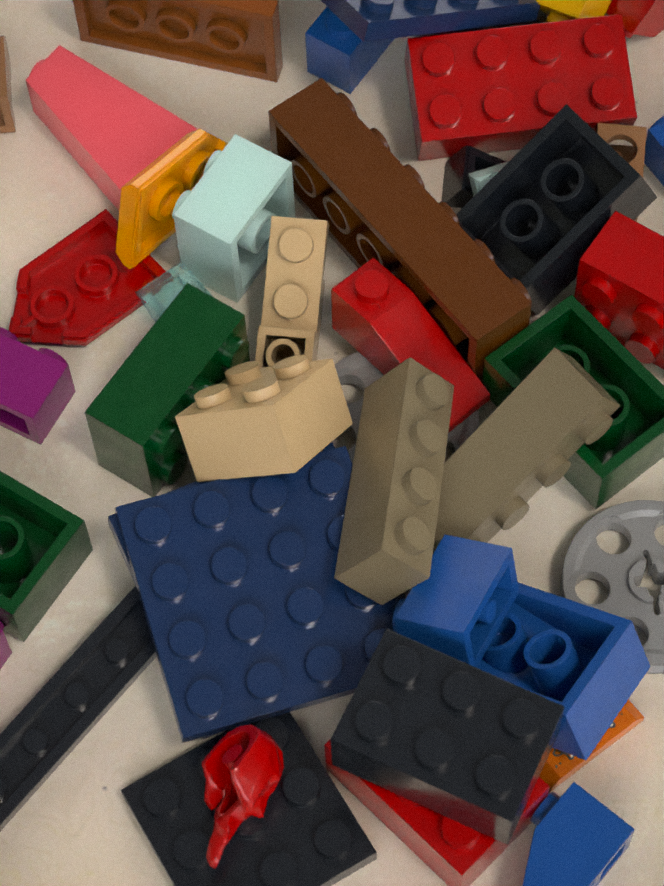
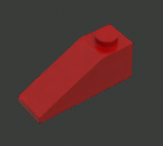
[331,257,490,433]

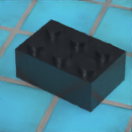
[456,104,657,315]
[330,628,565,845]

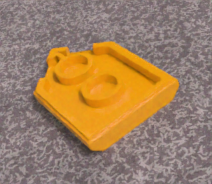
[116,128,228,269]

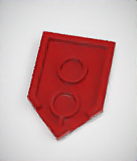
[9,209,174,346]

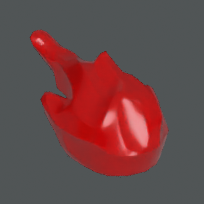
[201,724,284,868]

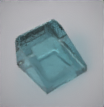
[135,262,213,323]

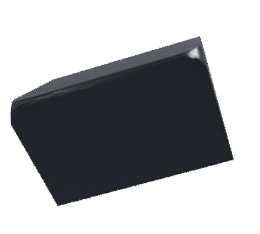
[441,145,506,208]

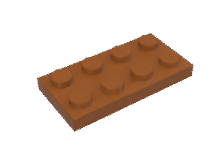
[73,0,283,82]

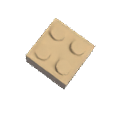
[175,355,353,482]

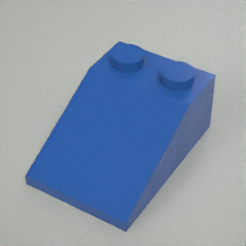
[477,582,651,760]

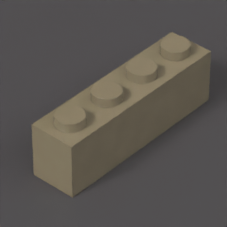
[433,348,620,553]
[334,357,454,605]

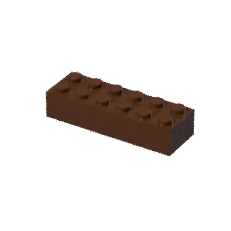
[268,78,532,382]

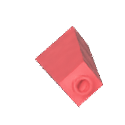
[26,45,197,211]

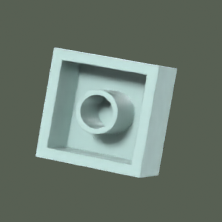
[172,134,295,303]

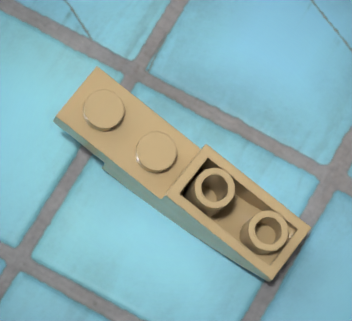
[255,216,329,368]

